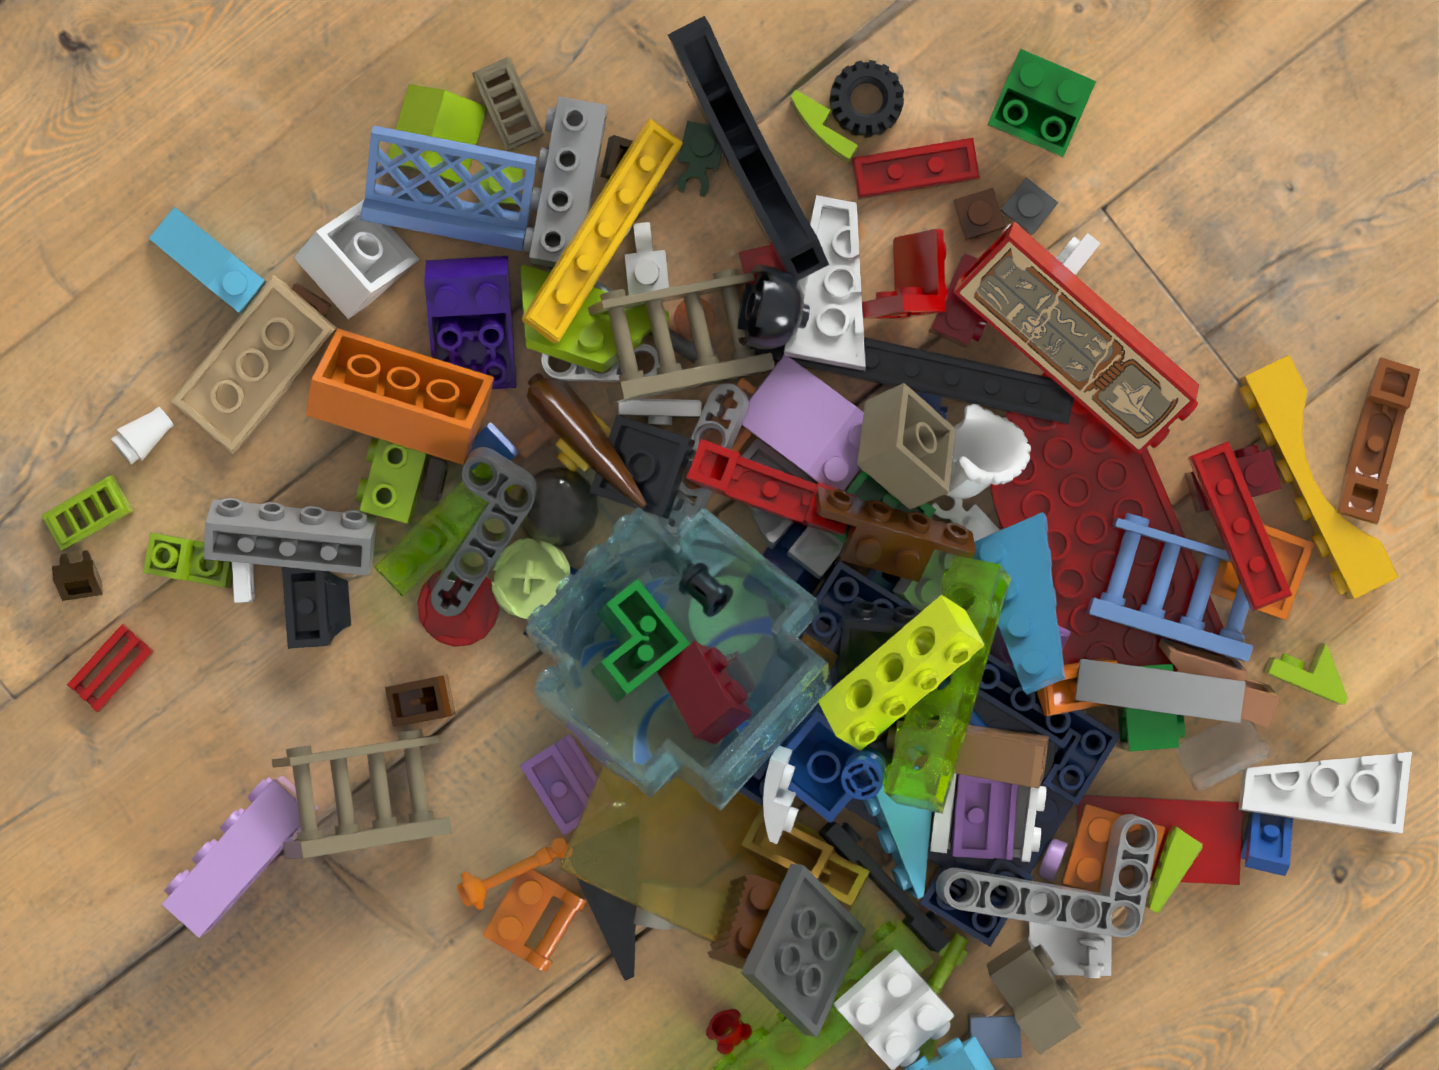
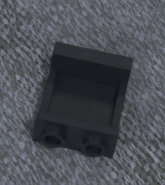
[837,601,921,721]

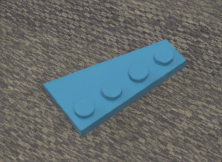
[973,512,1065,695]

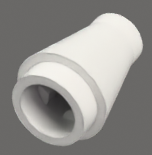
[111,406,174,465]

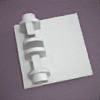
[1029,892,1112,978]

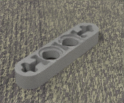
[658,383,749,536]

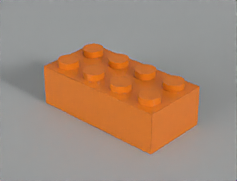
[306,328,494,465]

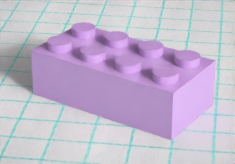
[162,776,319,938]

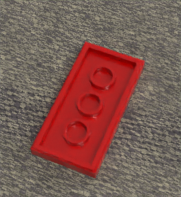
[1076,795,1243,885]

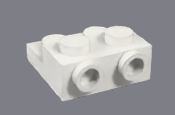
[833,949,955,1070]

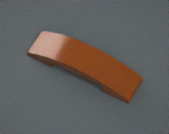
[1337,357,1420,525]

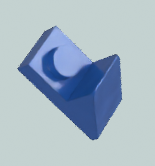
[1241,812,1293,876]

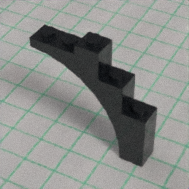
[668,16,829,281]

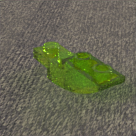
[374,462,518,597]

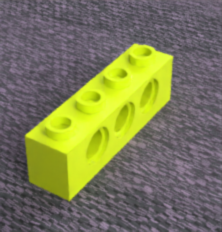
[818,595,984,751]

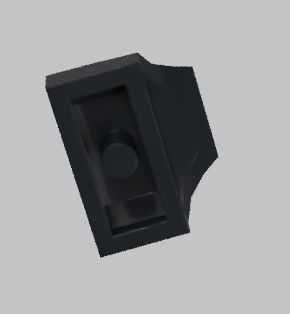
[282,567,351,649]

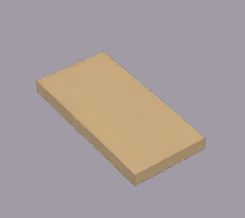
[170,275,337,454]

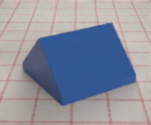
[766,708,867,823]

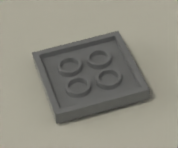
[741,864,866,1037]

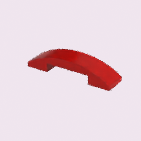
[686,439,857,536]

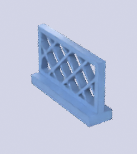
[361,126,537,251]

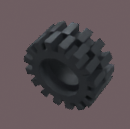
[829,60,904,138]

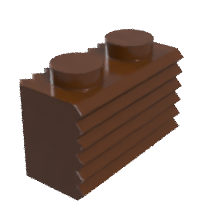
[707,873,781,969]

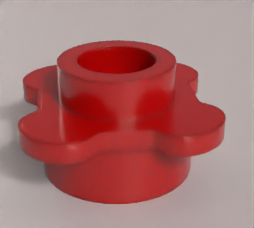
[706,1009,752,1055]

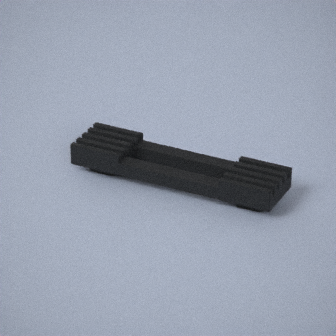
[818,821,950,953]

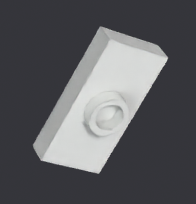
[619,399,702,425]

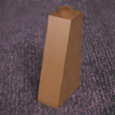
[887,718,1049,788]

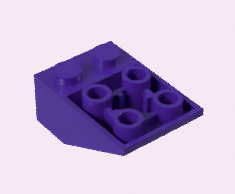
[424,256,517,389]

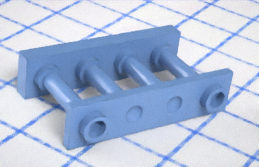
[1085,513,1253,662]

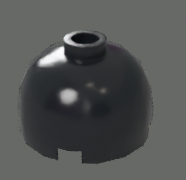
[737,264,810,350]

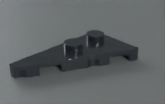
[568,816,639,981]

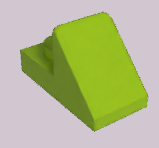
[1263,643,1348,706]

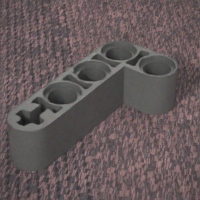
[431,447,537,616]

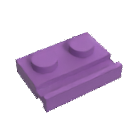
[520,733,614,835]
[950,774,1018,860]

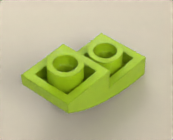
[143,532,233,588]

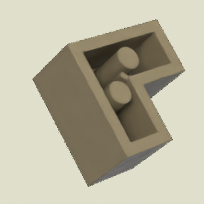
[986,937,1082,1054]

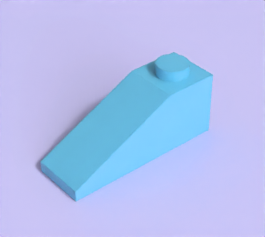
[149,207,267,314]

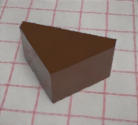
[385,674,456,727]

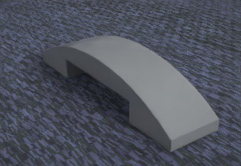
[1074,659,1246,723]

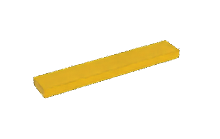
[521,118,683,344]

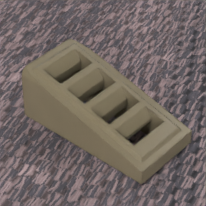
[472,57,544,151]

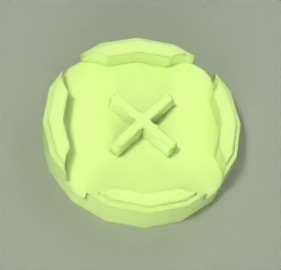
[491,538,571,620]

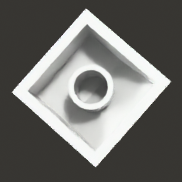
[294,200,420,319]

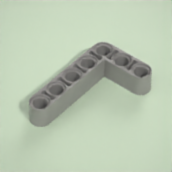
[936,814,1157,937]

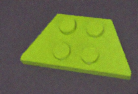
[520,264,669,373]

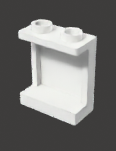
[929,770,1046,862]

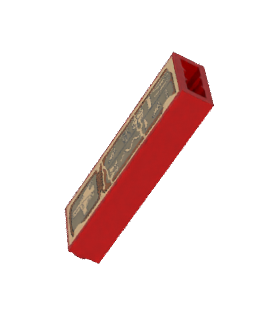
[954,222,1199,455]

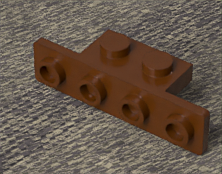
[815,487,976,582]

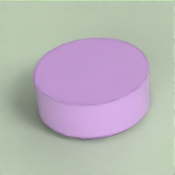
[1038,838,1068,882]

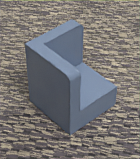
[968,1013,1022,1059]

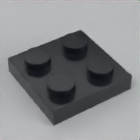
[589,415,695,519]

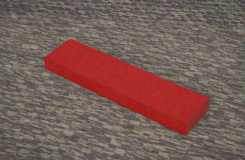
[1188,441,1292,612]

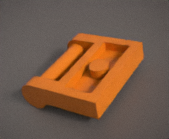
[483,869,588,972]

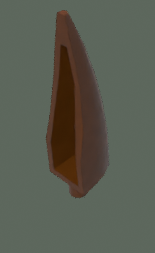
[527,373,647,510]

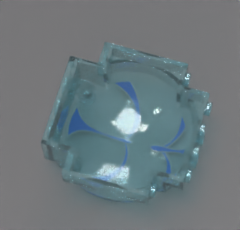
[525,507,832,811]

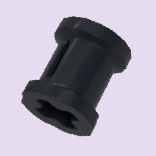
[678,562,734,617]

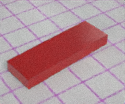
[851,138,980,200]

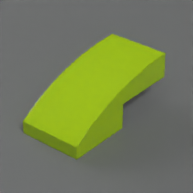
[790,90,858,164]

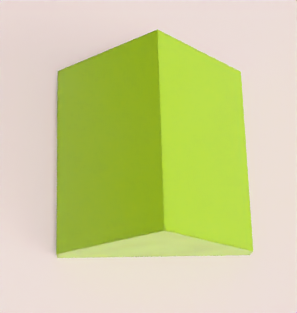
[388,84,488,184]

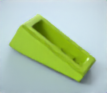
[41,475,134,551]
[1145,825,1203,913]

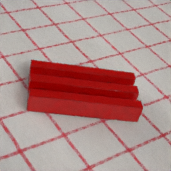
[67,624,154,712]

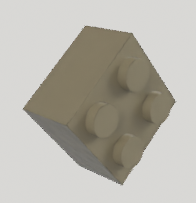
[857,383,956,510]

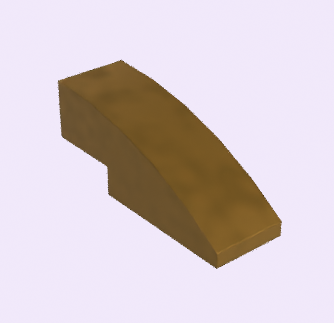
[741,810,870,912]

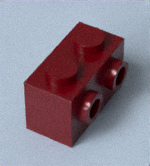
[928,253,987,348]
[1185,444,1282,513]
[657,641,753,745]

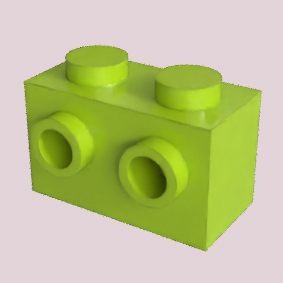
[356,438,430,524]

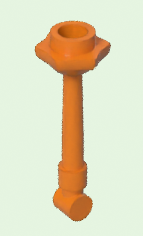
[457,838,572,910]

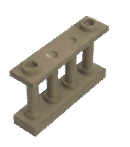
[588,269,775,405]
[272,729,452,859]

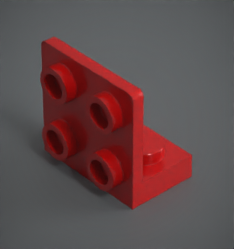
[862,229,948,319]

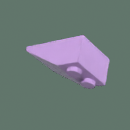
[742,354,864,491]

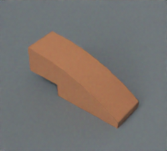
[1159,638,1280,728]

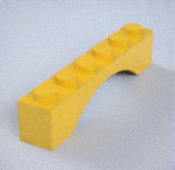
[1238,355,1399,599]

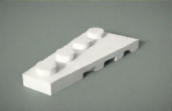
[784,195,866,371]
[1238,752,1412,834]

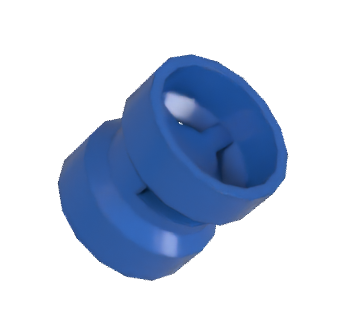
[841,747,887,800]

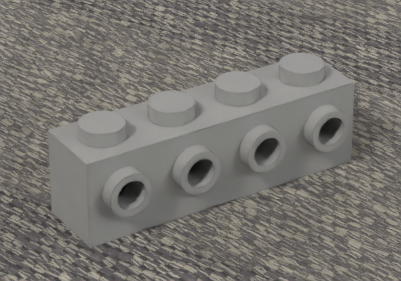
[523,96,608,268]
[204,498,377,575]

